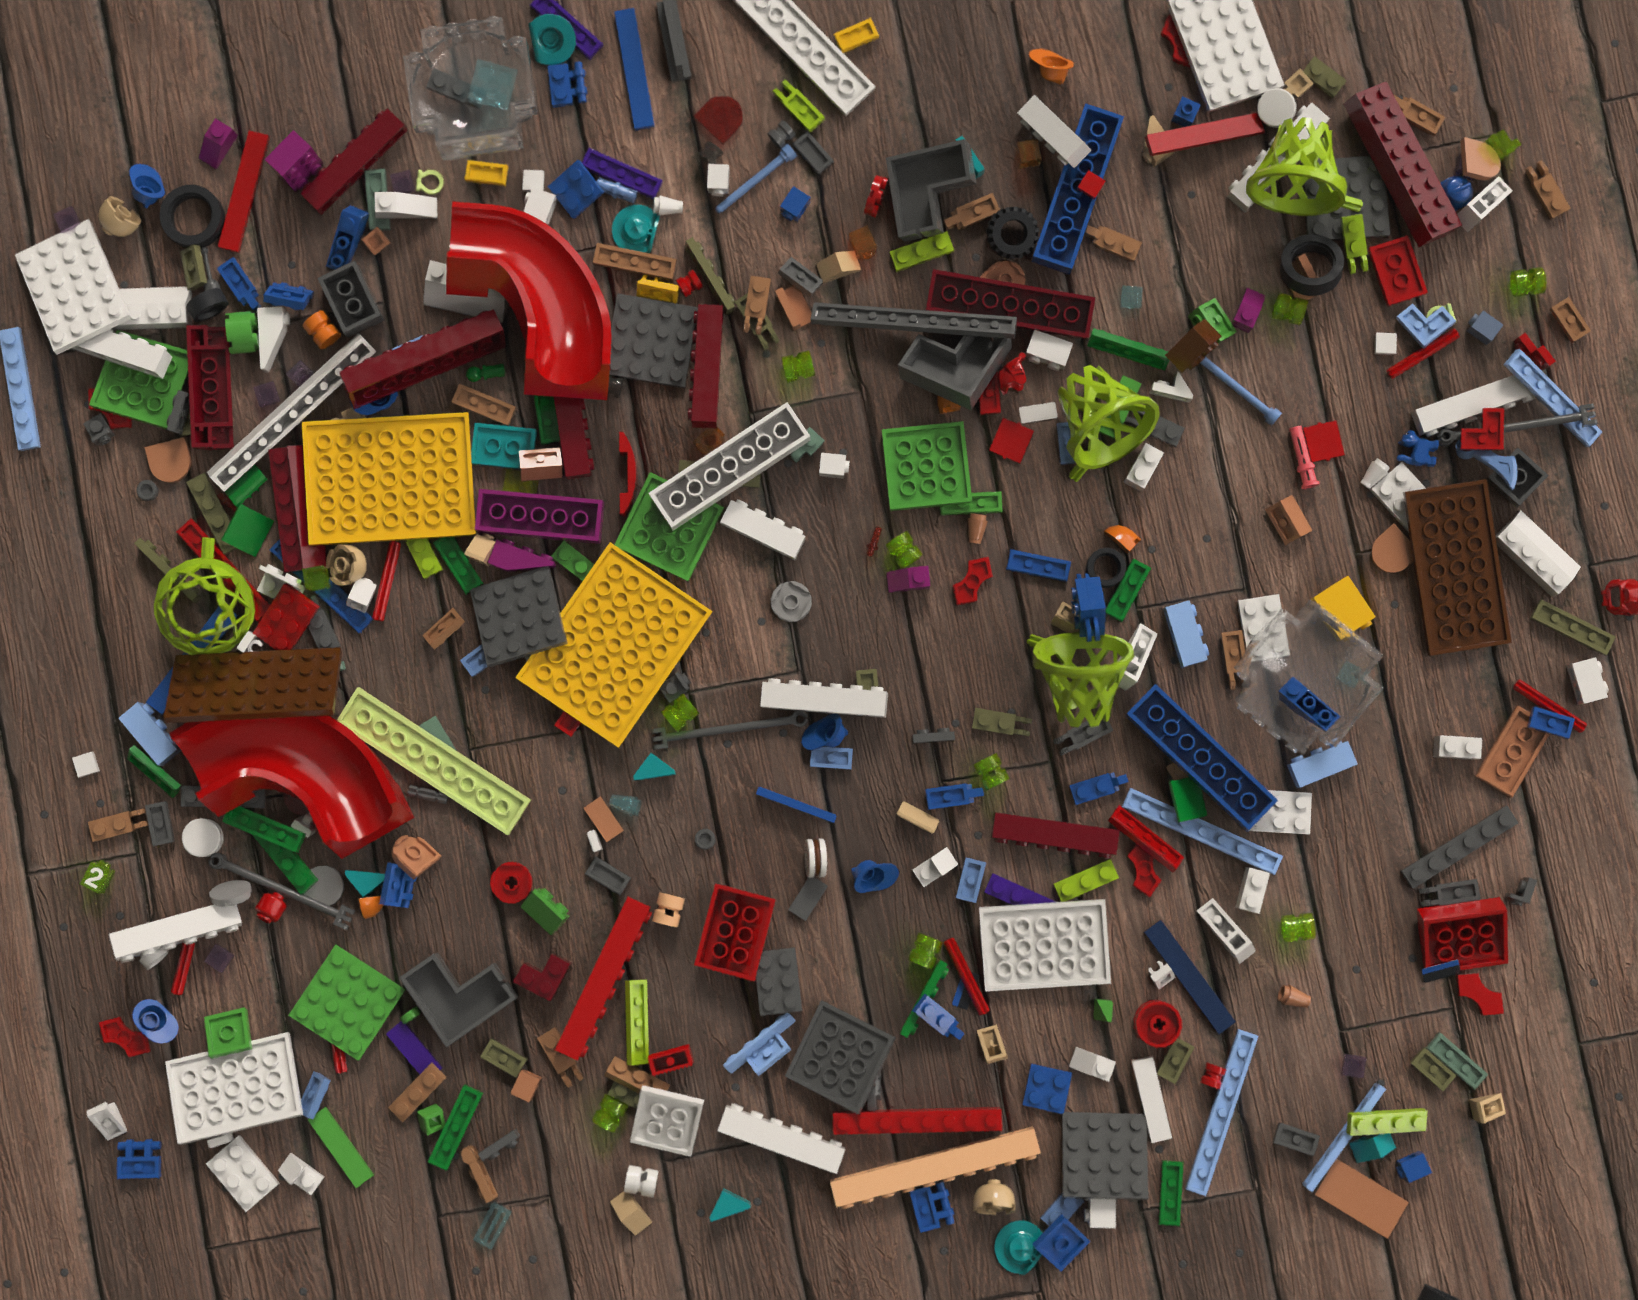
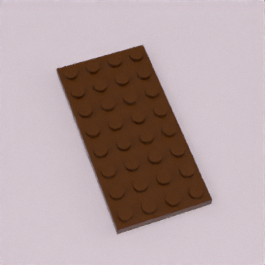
[1403,479,1512,656]
[164,647,342,723]

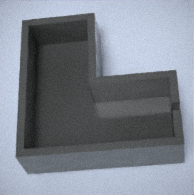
[886,139,977,242]
[898,334,1012,410]
[399,953,519,1047]

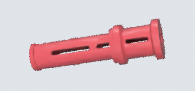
[1289,426,1320,489]

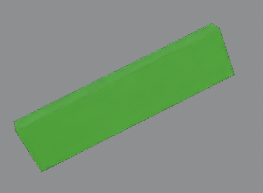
[308,1107,374,1188]

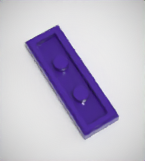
[386,1021,443,1074]

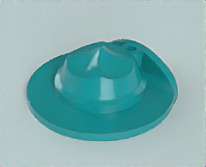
[528,14,576,65]
[612,205,660,253]
[994,1220,1043,1275]

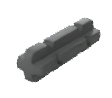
[407,785,448,804]

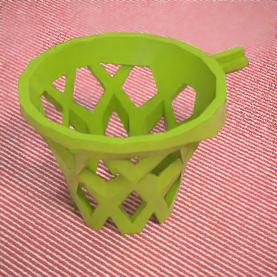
[1246,117,1363,216]
[1058,365,1160,482]
[154,537,256,655]
[1027,632,1134,727]

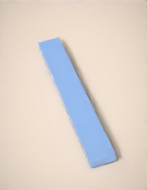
[1122,788,1283,875]
[1185,1029,1258,1196]

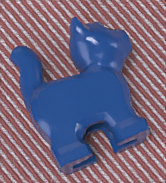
[1397,430,1439,467]

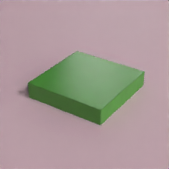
[204,1007,252,1059]

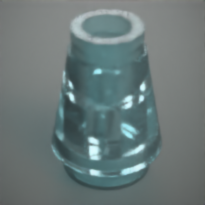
[609,794,642,816]

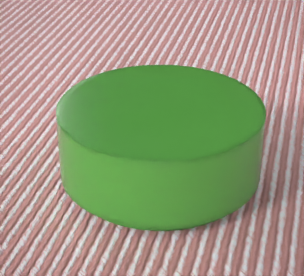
[399,1006,421,1025]

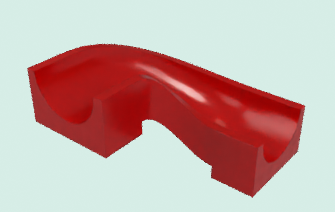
[446,201,611,400]
[169,715,415,859]

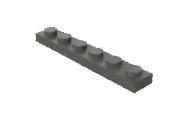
[1401,805,1518,889]

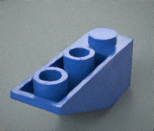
[326,206,369,270]
[1279,677,1340,732]

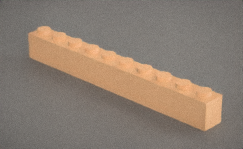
[830,1126,1041,1209]

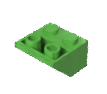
[521,888,570,935]

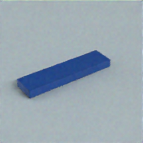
[756,787,837,823]

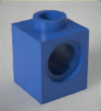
[1171,96,1201,127]
[780,186,811,222]
[1396,1151,1432,1183]

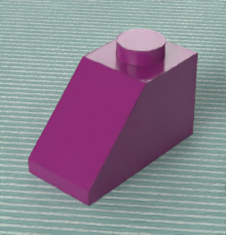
[199,119,238,170]
[1231,288,1266,333]
[887,566,930,593]

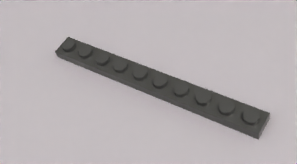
[810,302,1017,339]

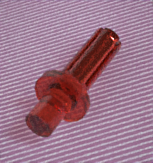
[217,492,238,512]
[866,527,882,557]

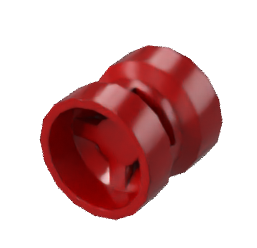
[675,270,703,297]
[1200,1062,1227,1089]

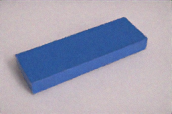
[1006,549,1071,582]

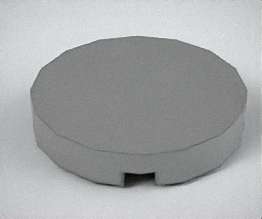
[771,581,812,622]
[304,866,344,906]
[209,880,252,907]

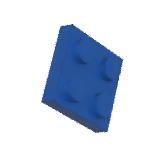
[548,160,604,218]
[1022,1063,1072,1114]
[1032,1214,1090,1272]

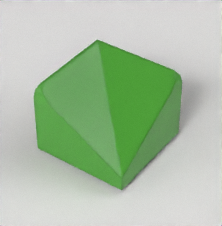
[1094,999,1113,1022]
[417,1104,445,1135]

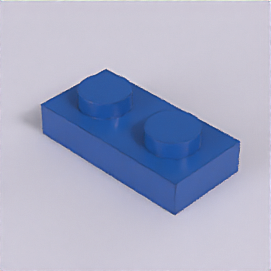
[1527,707,1575,739]

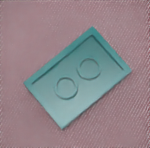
[471,423,537,469]

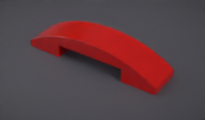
[619,432,637,516]

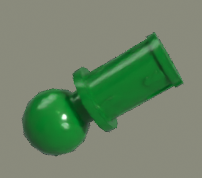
[466,364,505,382]

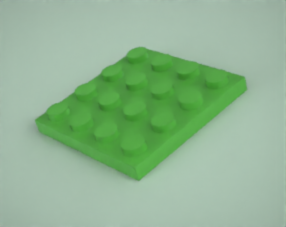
[89,330,188,430]
[882,421,972,511]
[614,472,724,582]
[288,945,406,1061]

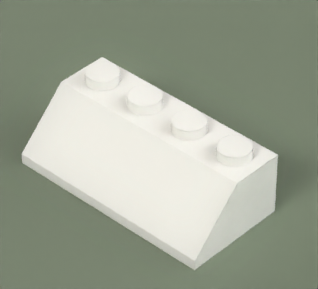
[423,260,508,323]
[111,287,192,330]
[1495,510,1581,597]

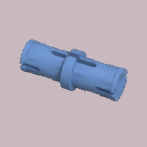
[597,177,638,203]

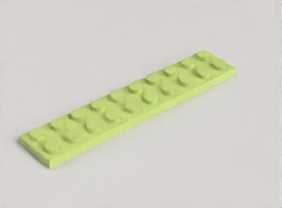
[337,687,531,835]

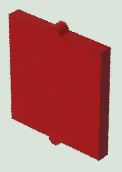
[989,418,1034,464]
[1303,420,1345,462]

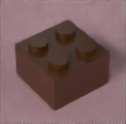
[1165,319,1222,373]

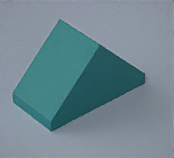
[633,753,676,781]
[345,870,385,897]
[1349,1133,1396,1163]
[710,1188,751,1222]

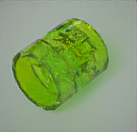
[1510,267,1547,297]
[1272,292,1308,326]
[781,350,815,383]
[885,531,923,569]
[661,693,700,732]
[973,753,1010,791]
[1281,913,1316,942]
[908,932,943,970]
[591,1094,629,1133]

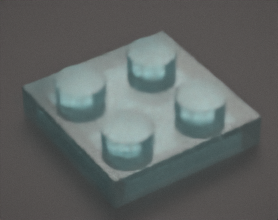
[468,59,518,111]

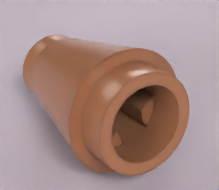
[968,513,988,544]
[1278,985,1311,1008]

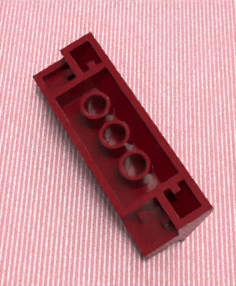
[186,325,234,451]
[268,445,327,573]

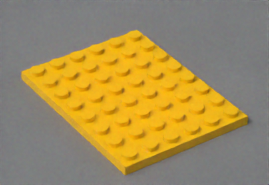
[302,412,476,546]
[515,542,712,748]

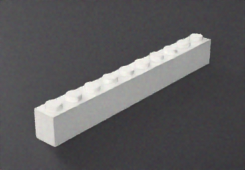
[207,333,376,492]

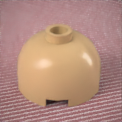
[98,196,141,237]
[326,544,367,586]
[973,1180,1016,1215]

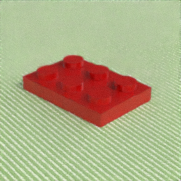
[1368,235,1428,307]
[253,583,320,650]

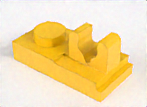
[636,275,679,304]

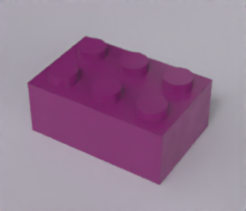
[264,130,324,192]

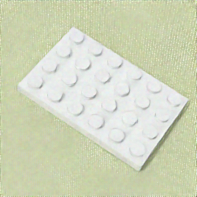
[1166,0,1285,113]
[15,219,132,355]
[979,899,1111,991]
[165,1032,303,1145]

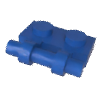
[548,61,588,108]
[263,282,314,310]
[379,862,417,908]
[117,1139,162,1179]
[910,1181,955,1233]

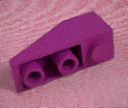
[488,538,556,572]

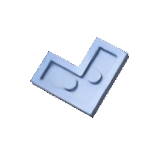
[1396,304,1456,348]

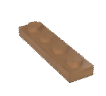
[593,243,677,280]

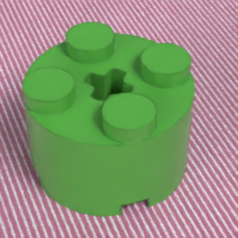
[225,311,259,354]

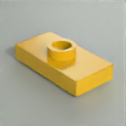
[834,18,879,53]
[465,160,508,187]

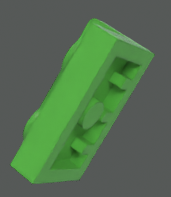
[1188,298,1237,343]

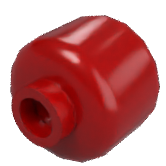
[255,892,287,924]

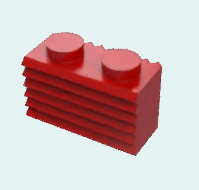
[647,1044,694,1077]

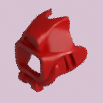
[998,352,1026,395]
[1601,579,1638,616]

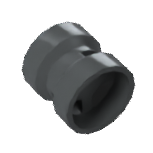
[767,120,796,149]

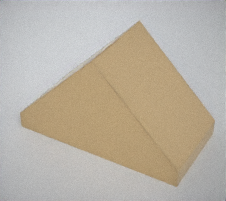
[816,251,861,283]
[977,1025,1007,1064]
[1469,1093,1506,1123]
[610,1191,652,1235]

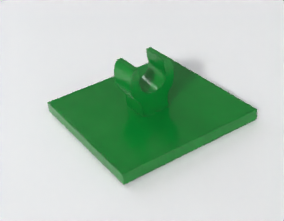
[225,464,268,507]
[221,503,274,557]
[1169,777,1207,823]

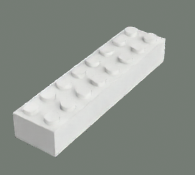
[649,402,810,531]

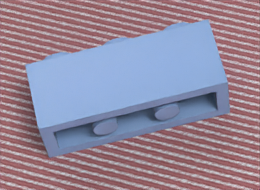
[1163,600,1209,668]
[118,702,181,766]
[1287,739,1358,788]

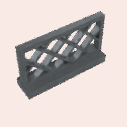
[656,0,692,82]

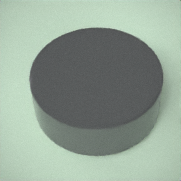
[136,480,159,501]
[695,829,716,850]

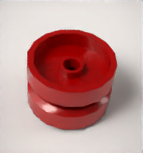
[1133,1000,1182,1048]

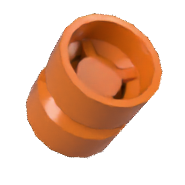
[302,310,341,350]

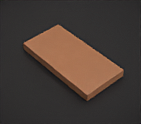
[1474,705,1549,798]
[1313,1158,1409,1239]

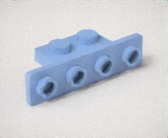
[723,1012,796,1076]

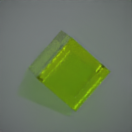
[1486,130,1521,160]
[302,565,331,592]

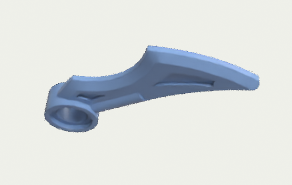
[1455,440,1517,490]

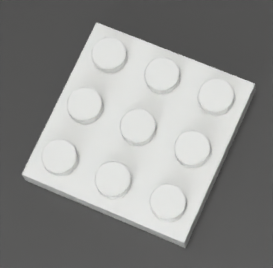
[630,1085,704,1157]

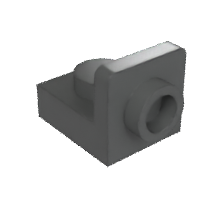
[83,413,115,446]
[660,671,691,703]
[1505,877,1537,906]

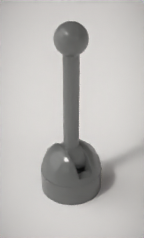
[201,247,221,291]

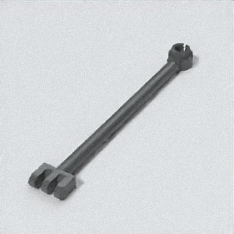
[1437,404,1598,447]
[651,710,808,750]
[208,853,356,930]

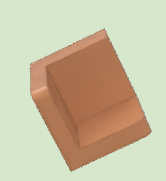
[511,1069,542,1102]

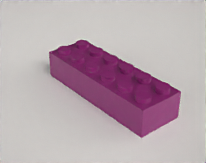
[475,489,605,544]

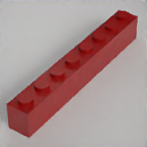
[555,897,652,1061]
[833,1107,1002,1135]

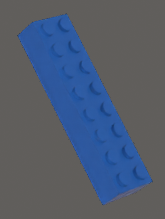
[1031,103,1124,275]
[1125,684,1278,832]

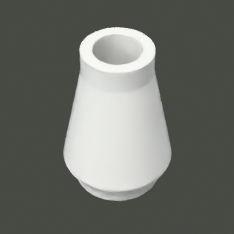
[653,195,683,216]
[1360,458,1390,489]

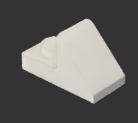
[1150,371,1193,403]
[912,847,958,887]
[1069,1047,1116,1082]
[87,1102,127,1140]
[278,1153,325,1195]

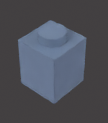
[1467,310,1503,345]

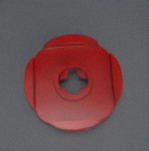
[864,175,888,218]
[490,862,533,904]

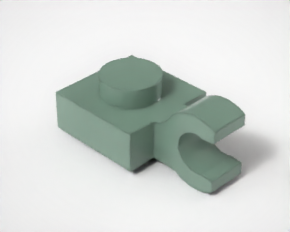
[790,427,825,463]

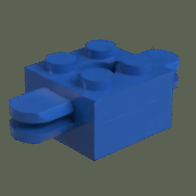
[1071,573,1106,642]

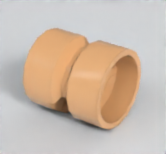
[652,892,685,927]

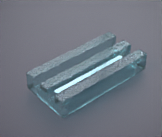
[473,1201,512,1250]

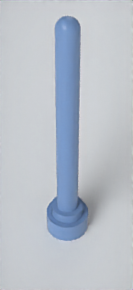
[716,144,797,213]
[1201,357,1282,426]

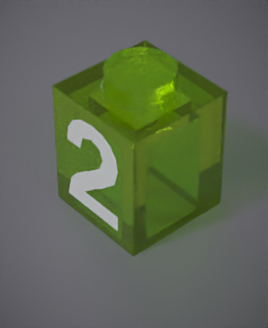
[80,860,115,893]

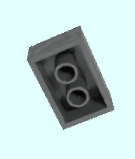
[318,261,385,338]
[756,947,802,1016]

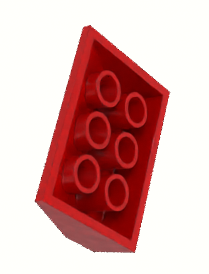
[694,883,776,981]
[1417,897,1508,970]

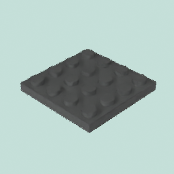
[1301,156,1390,241]
[609,293,698,389]
[470,567,568,668]
[785,1000,896,1114]
[1062,1112,1148,1200]

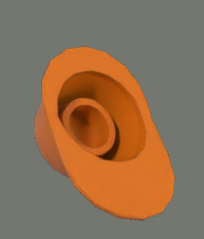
[1029,49,1074,84]

